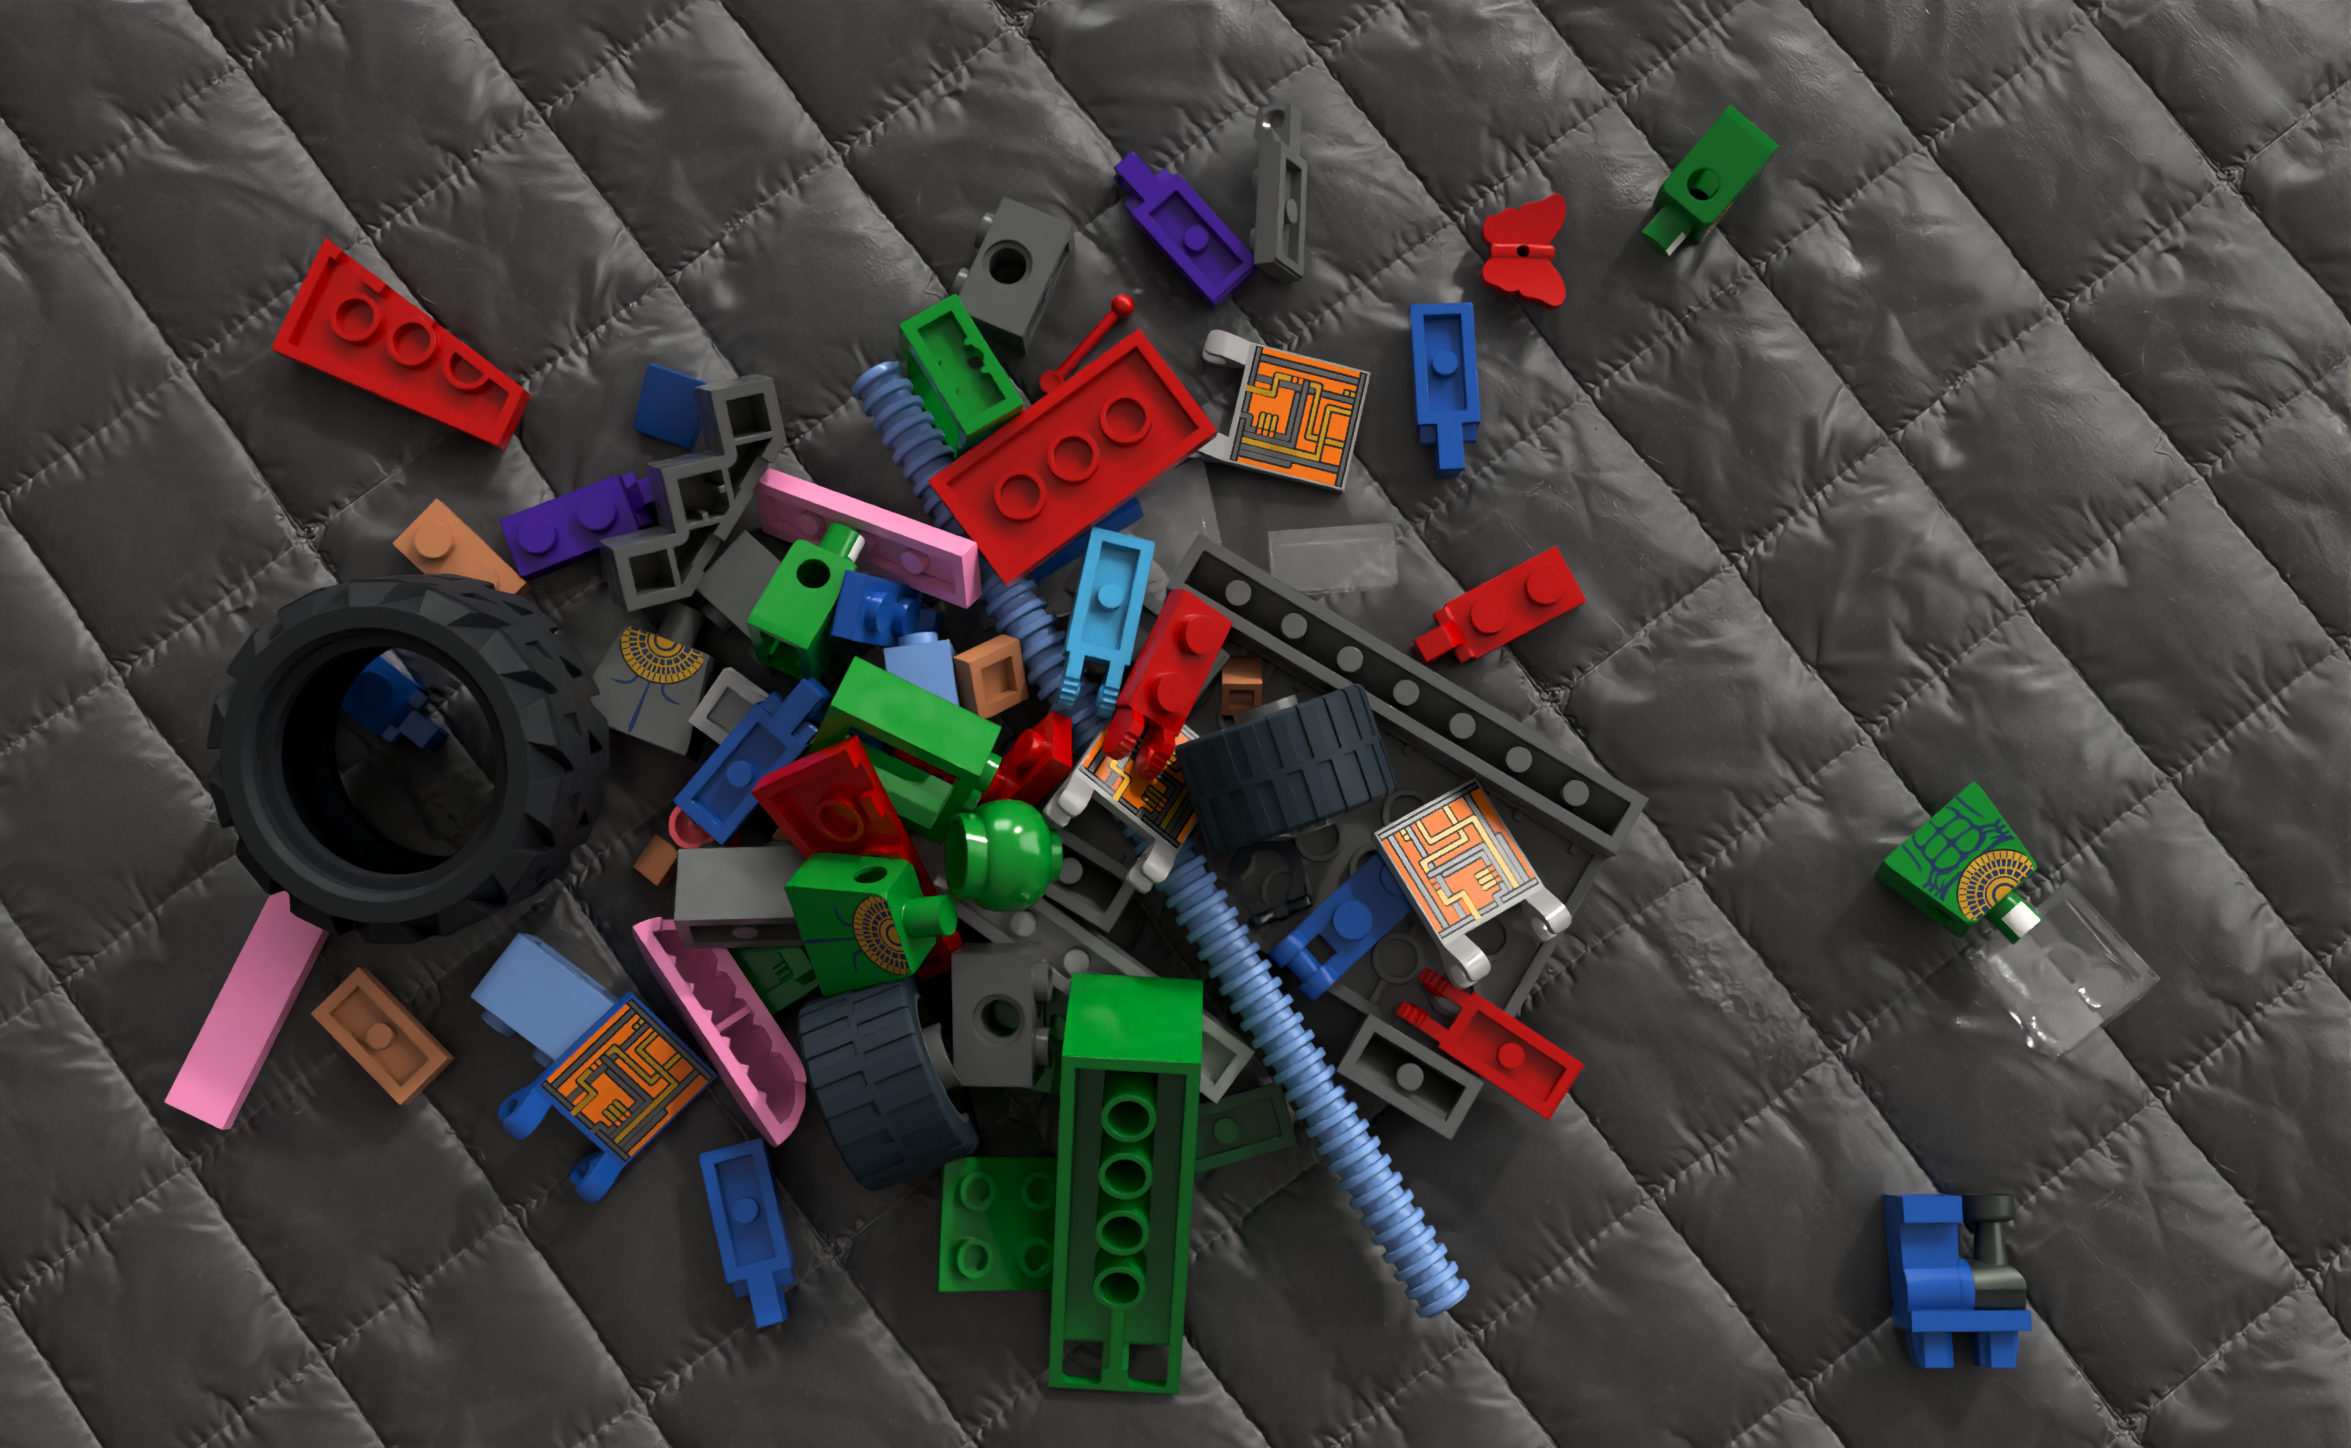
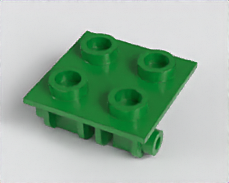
[936,1155,1058,1292]

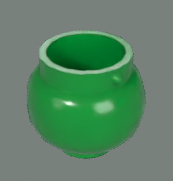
[944,799,1063,913]

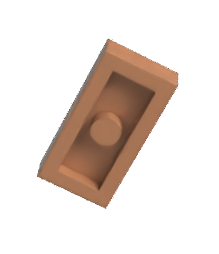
[392,498,533,598]
[311,967,455,1106]

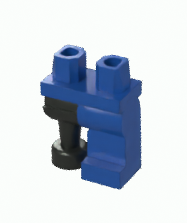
[1883,1194,2032,1368]

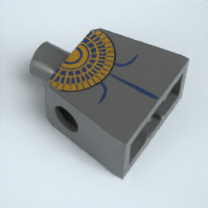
[590,601,720,762]

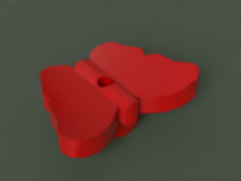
[1480,193,1566,311]

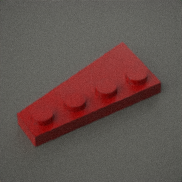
[271,237,531,452]
[750,733,963,981]

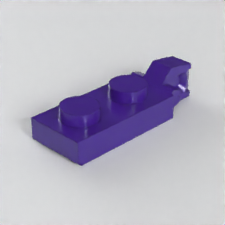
[1114,151,1260,310]
[499,472,657,581]

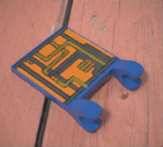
[497,990,718,1203]

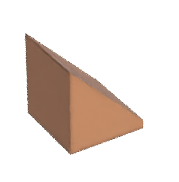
[1221,656,1262,716]
[633,834,678,889]

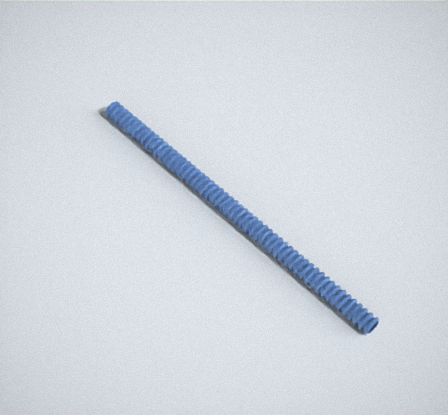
[851,361,1470,1318]

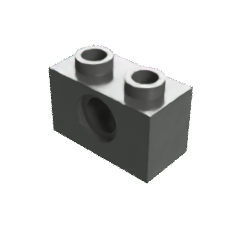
[949,196,1075,355]
[951,943,1054,1087]

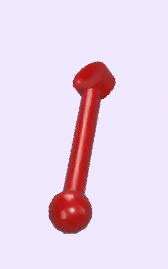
[1039,294,1135,395]

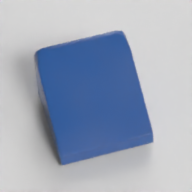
[633,363,707,452]

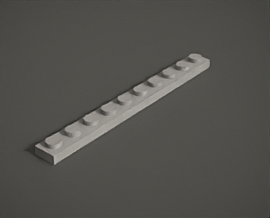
[688,667,1255,1104]

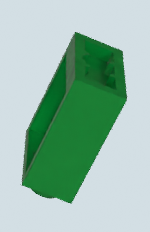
[899,293,1024,461]
[807,656,1002,845]

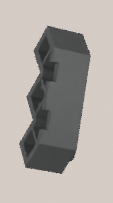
[598,374,787,612]

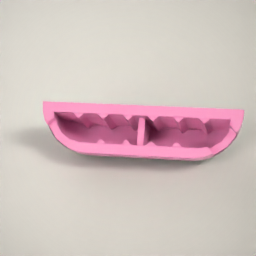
[632,917,807,1148]

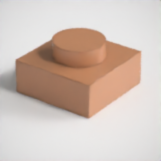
[953,634,1029,719]

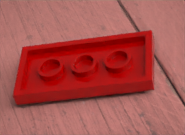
[928,328,1217,589]

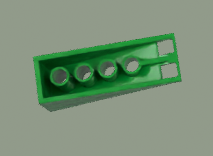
[1048,972,1203,1395]

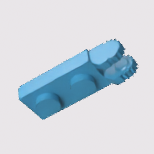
[1056,526,1155,719]

